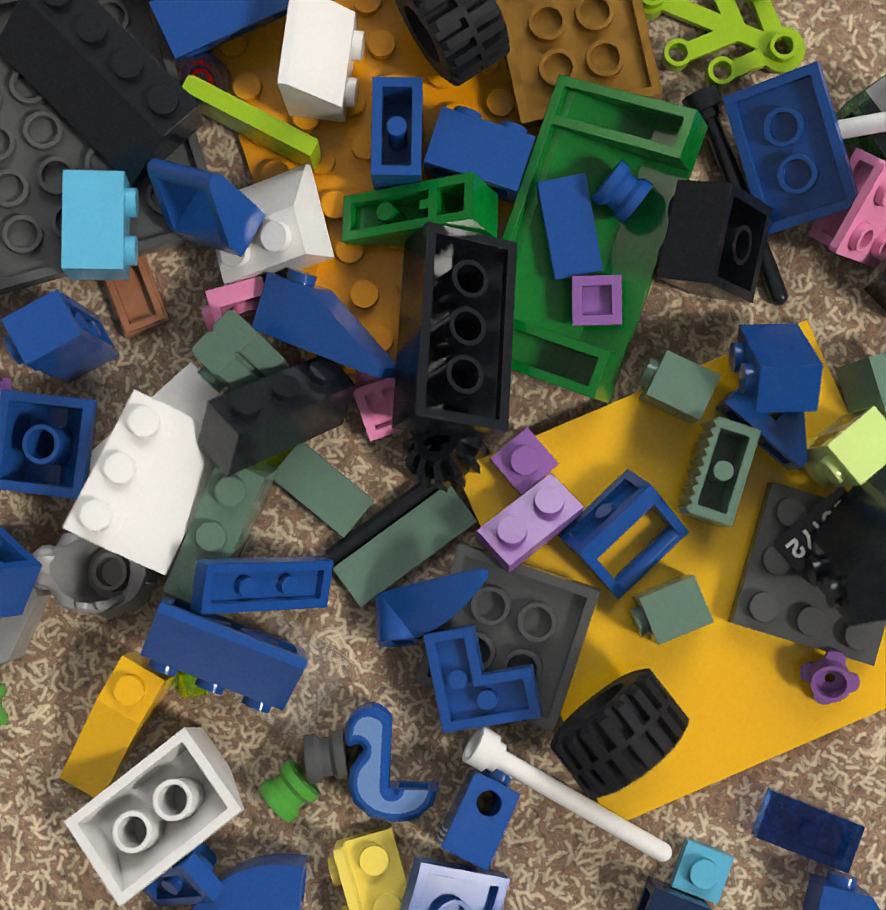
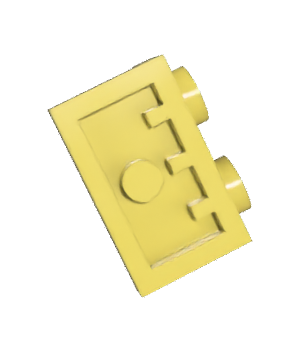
[328,824,408,910]

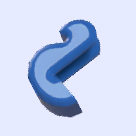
[344,702,438,822]

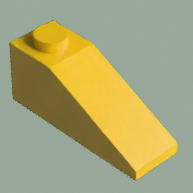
[59,650,177,798]

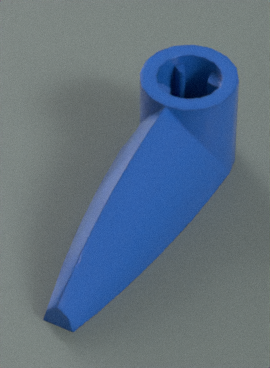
[374,569,489,647]

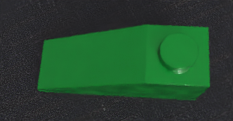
[342,171,498,246]

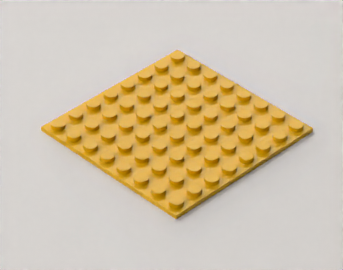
[463,320,886,821]

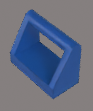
[147,158,266,257]
[558,469,689,600]

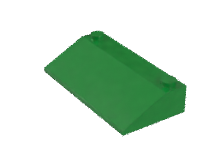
[502,74,708,403]

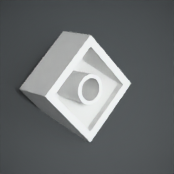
[277,0,365,123]
[215,164,335,284]

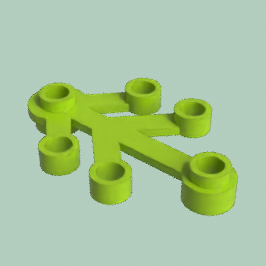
[642,0,805,90]

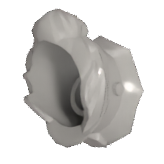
[32,531,159,620]

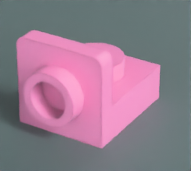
[202,275,265,333]
[349,370,403,441]

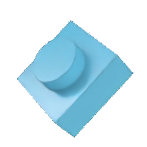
[669,837,734,904]

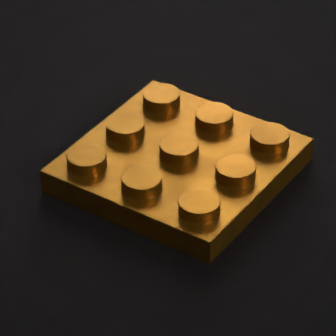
[496,0,663,128]

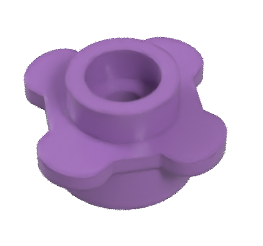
[799,649,860,704]

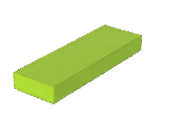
[182,75,322,171]

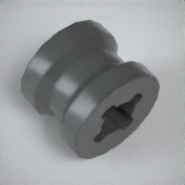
[304,730,350,784]

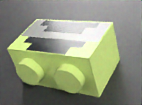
[804,406,886,488]

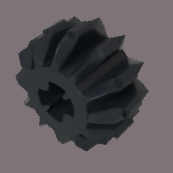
[402,432,487,493]

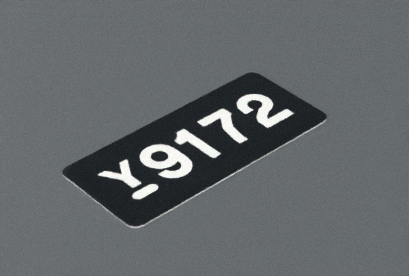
[773,487,848,572]

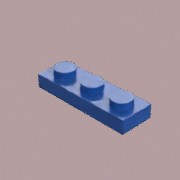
[190,556,333,615]

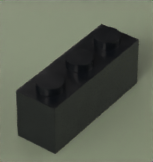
[198,356,356,476]

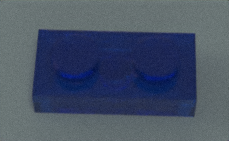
[751,787,865,874]

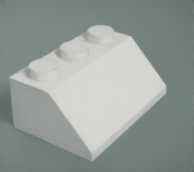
[62,389,216,576]
[64,727,244,907]

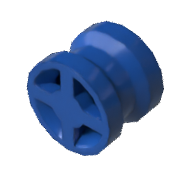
[591,160,653,224]

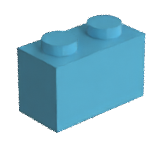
[61,170,139,280]

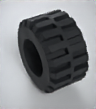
[396,0,510,86]
[550,668,689,799]

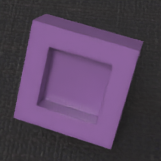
[572,275,622,326]
[489,427,559,496]

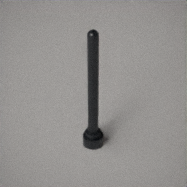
[682,85,788,306]

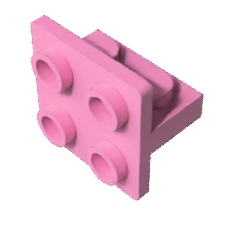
[808,147,886,268]

